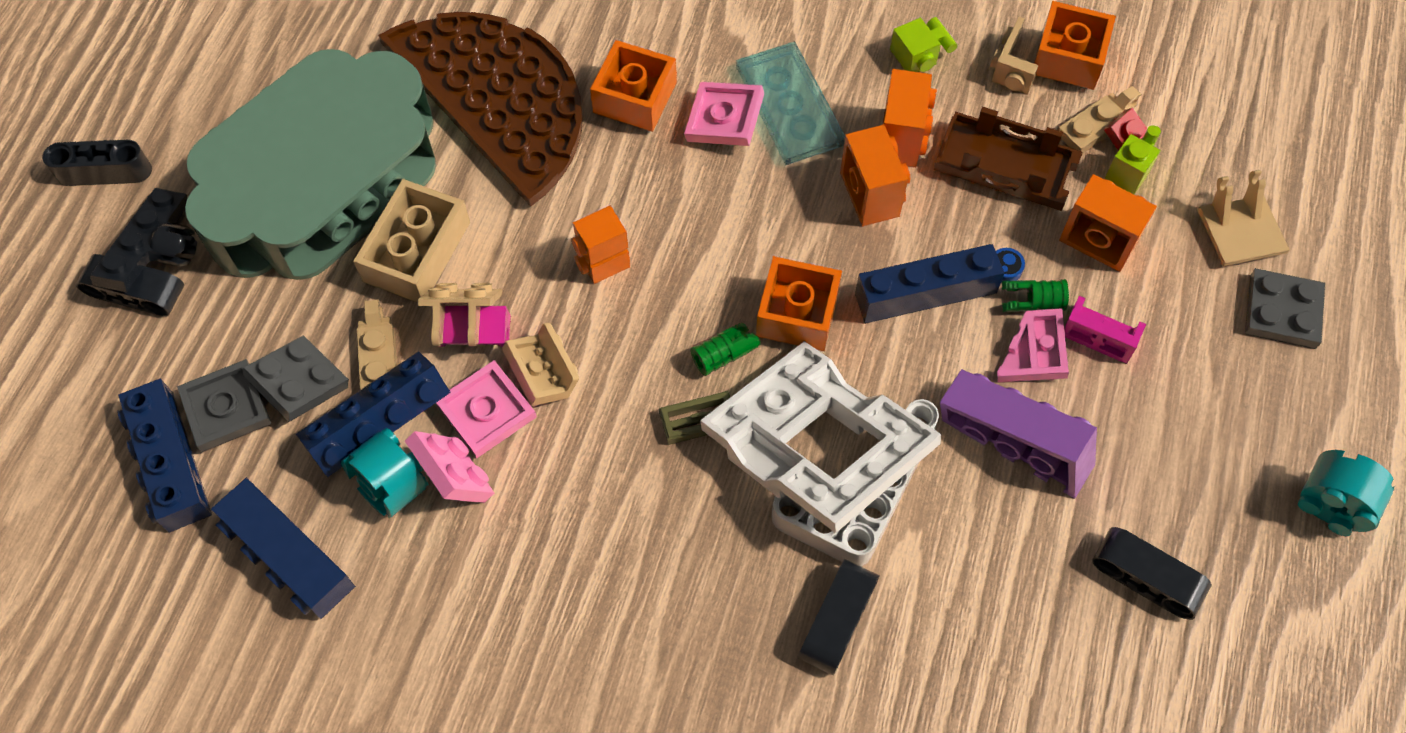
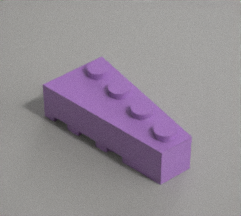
[940,369,1097,499]

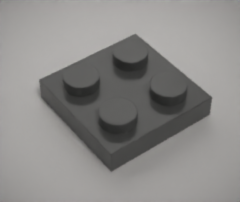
[1245,268,1325,349]
[244,335,349,422]
[177,359,272,452]

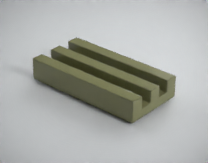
[659,391,730,445]

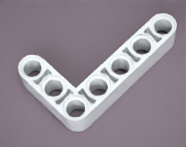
[772,399,939,566]

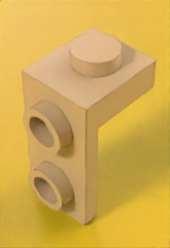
[990,17,1039,95]

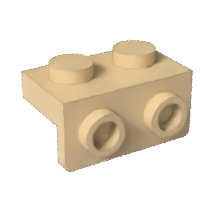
[502,322,579,407]

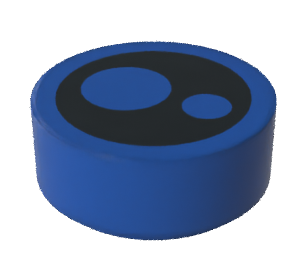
[996,248,1025,283]

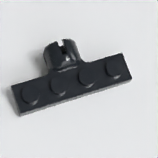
[90,188,197,292]

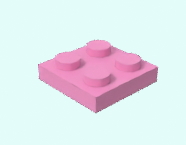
[684,82,764,146]
[436,360,537,458]
[405,431,495,503]

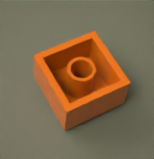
[1034,1,1116,90]
[590,40,677,132]
[883,69,937,168]
[840,125,910,227]
[1059,174,1157,272]
[756,256,842,351]

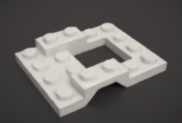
[700,341,941,533]

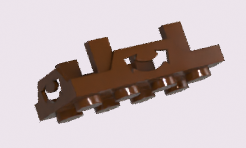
[933,106,1083,211]

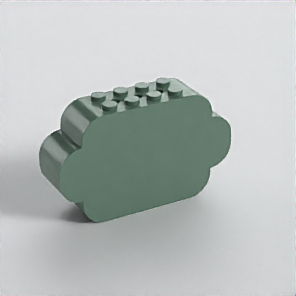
[185,49,436,280]

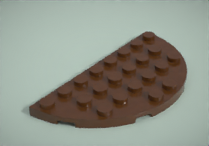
[378,12,583,207]

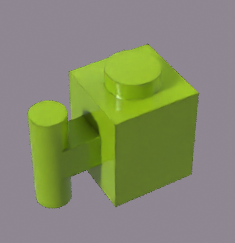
[890,17,958,72]
[1105,125,1161,194]

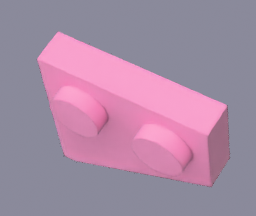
[997,309,1069,382]

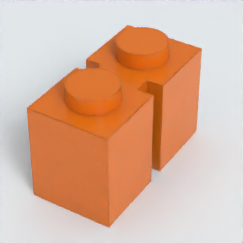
[571,205,630,284]

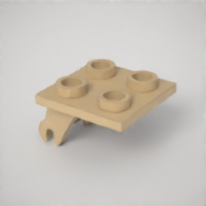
[1198,170,1290,267]
[418,283,502,346]

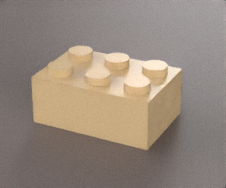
[353,179,470,302]

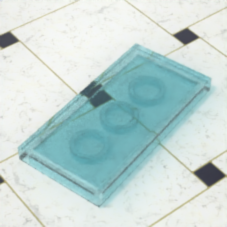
[736,41,845,165]

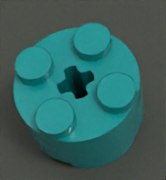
[341,428,429,518]
[1298,450,1395,536]

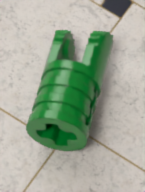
[1002,279,1069,312]
[690,322,761,376]

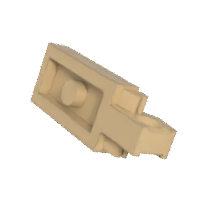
[1058,86,1141,154]
[357,299,397,390]

